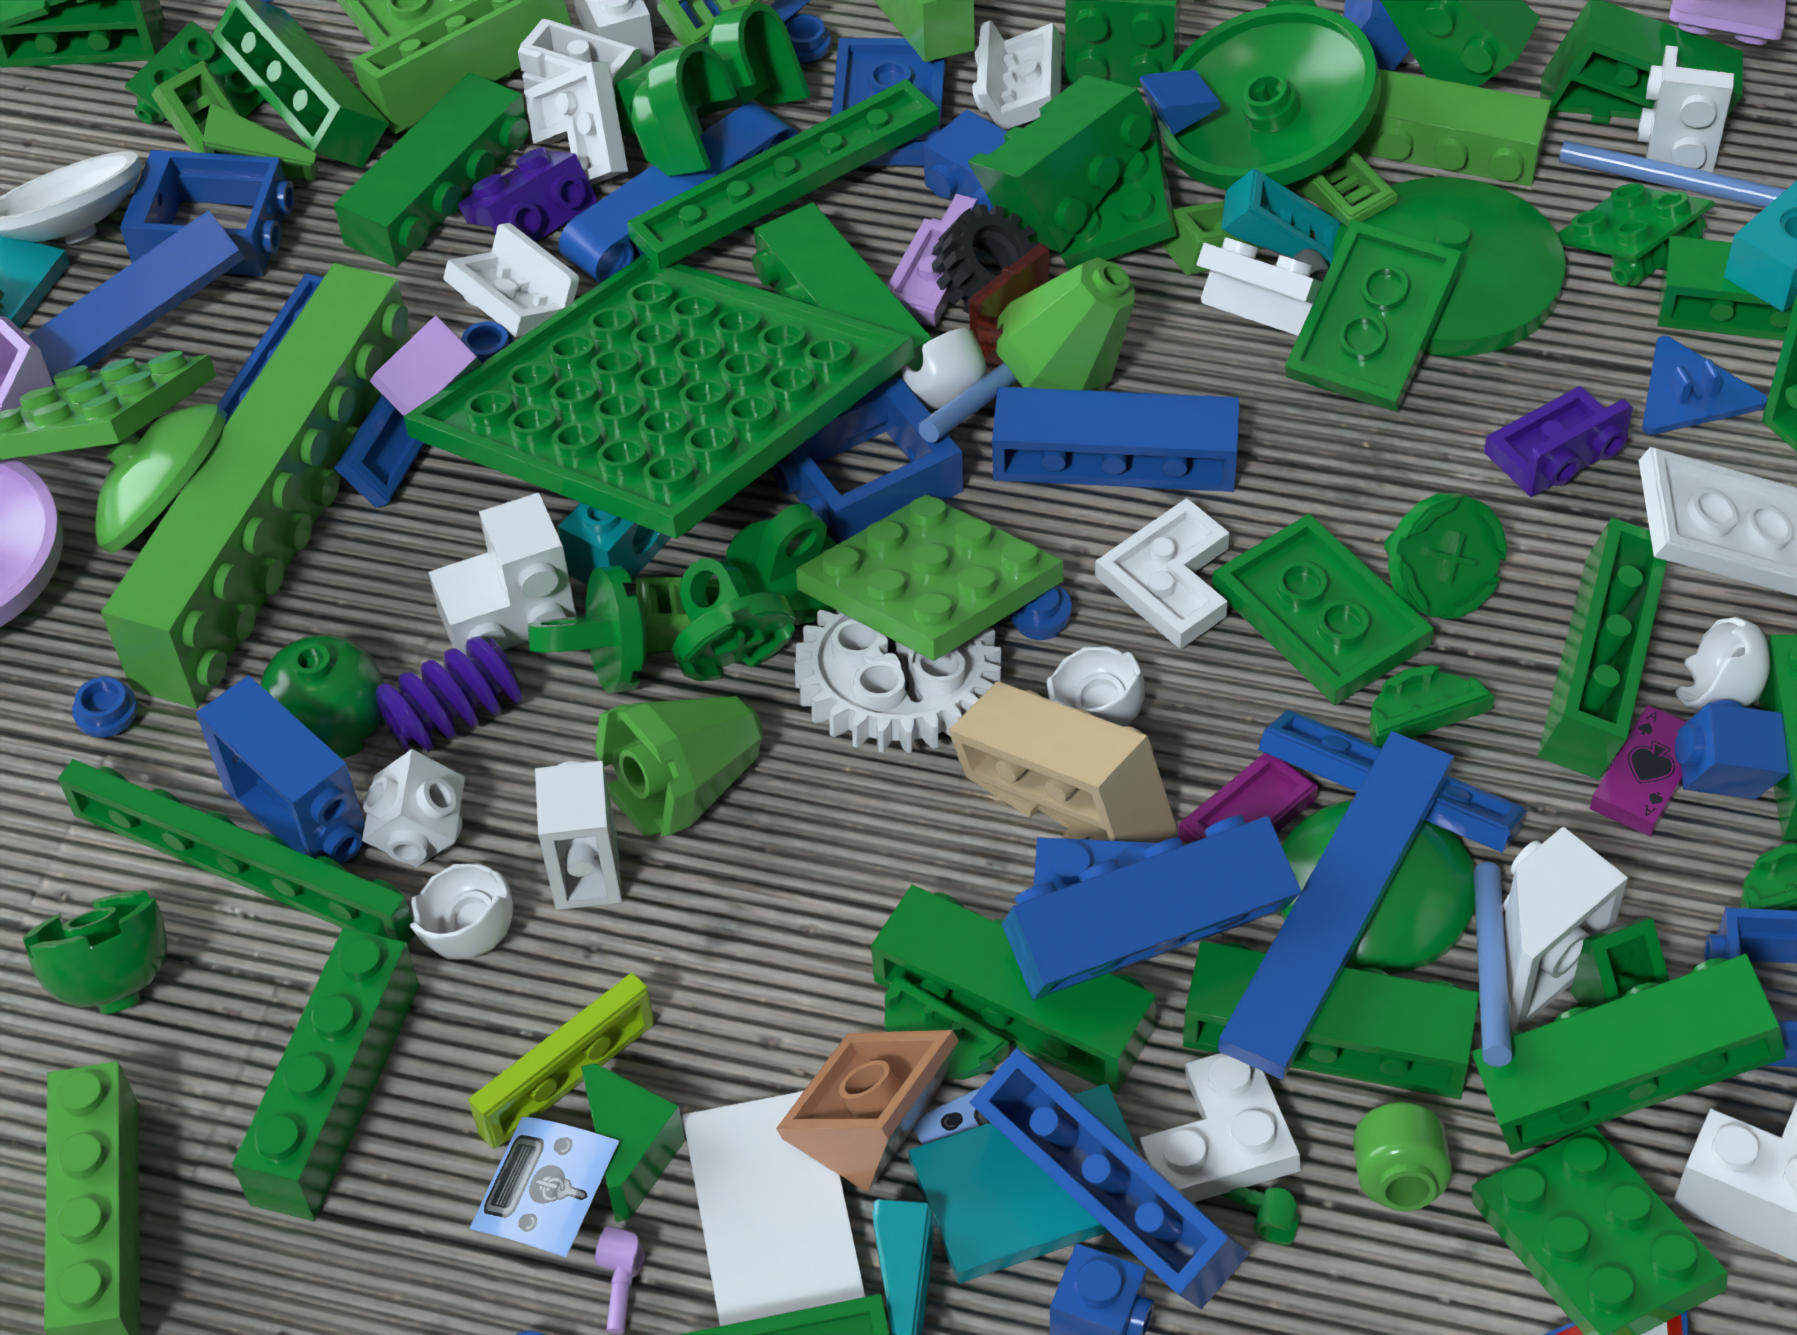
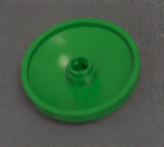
[1156,5,1381,190]
[1333,177,1566,356]

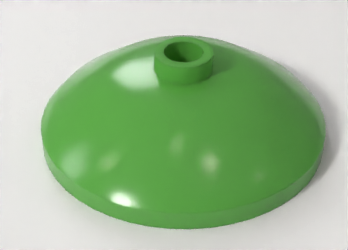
[95,403,227,553]

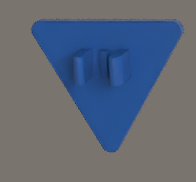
[1642,336,1767,435]

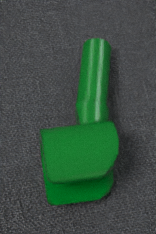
[1220,1187,1299,1246]

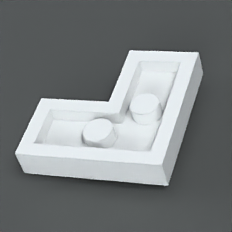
[524,62,628,185]
[1095,498,1229,649]
[1139,1053,1300,1202]

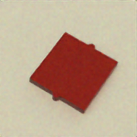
[969,243,1049,358]

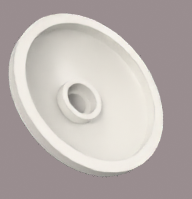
[0,151,142,244]

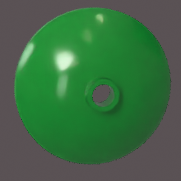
[1280,800,1475,974]

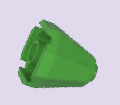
[996,257,1134,391]
[595,696,763,836]

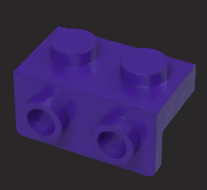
[458,147,597,242]
[1484,386,1633,497]

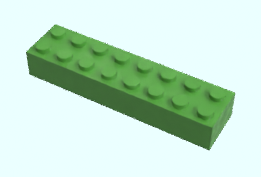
[101,263,411,709]

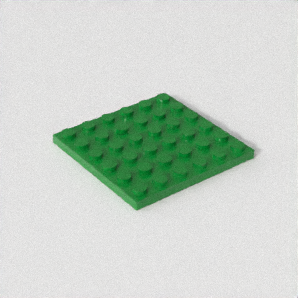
[403,254,915,539]

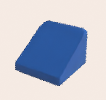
[1139,70,1221,135]

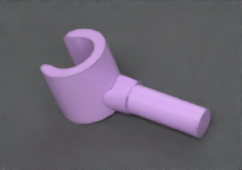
[595,1226,645,1334]

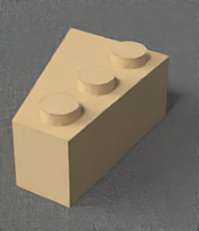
[948,681,1177,843]

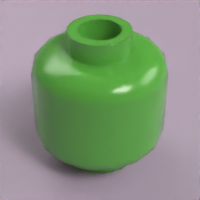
[1353,1102,1452,1212]

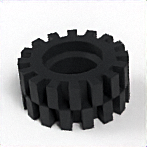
[931,204,1045,319]

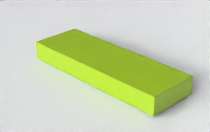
[468,972,655,1149]

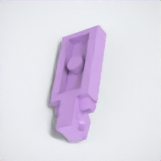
[887,194,978,327]

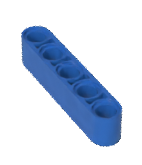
[559,102,798,284]

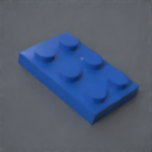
[831,38,947,166]

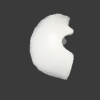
[902,327,986,413]
[1676,617,1770,711]
[1046,647,1145,727]
[410,863,513,959]

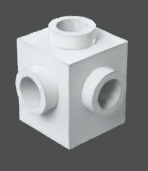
[362,749,465,867]

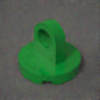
[1384,493,1507,619]
[725,503,838,625]
[672,558,796,681]
[527,565,646,693]

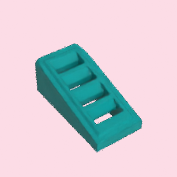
[1221,168,1341,267]
[872,1200,934,1335]

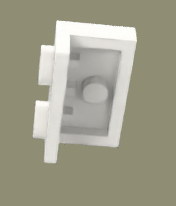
[972,20,1062,130]
[1637,45,1734,173]
[443,223,579,337]
[1196,237,1323,336]

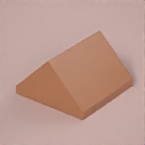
[776,1030,959,1192]

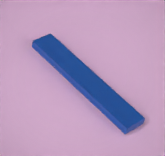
[1218,731,1454,1080]

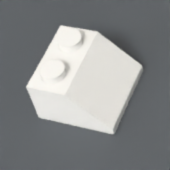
[1503,826,1628,1031]

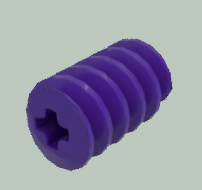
[376,636,523,753]

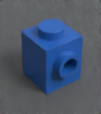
[1674,700,1789,800]
[1050,1243,1155,1335]

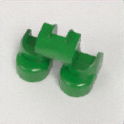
[613,2,811,177]

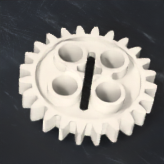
[794,610,1001,753]

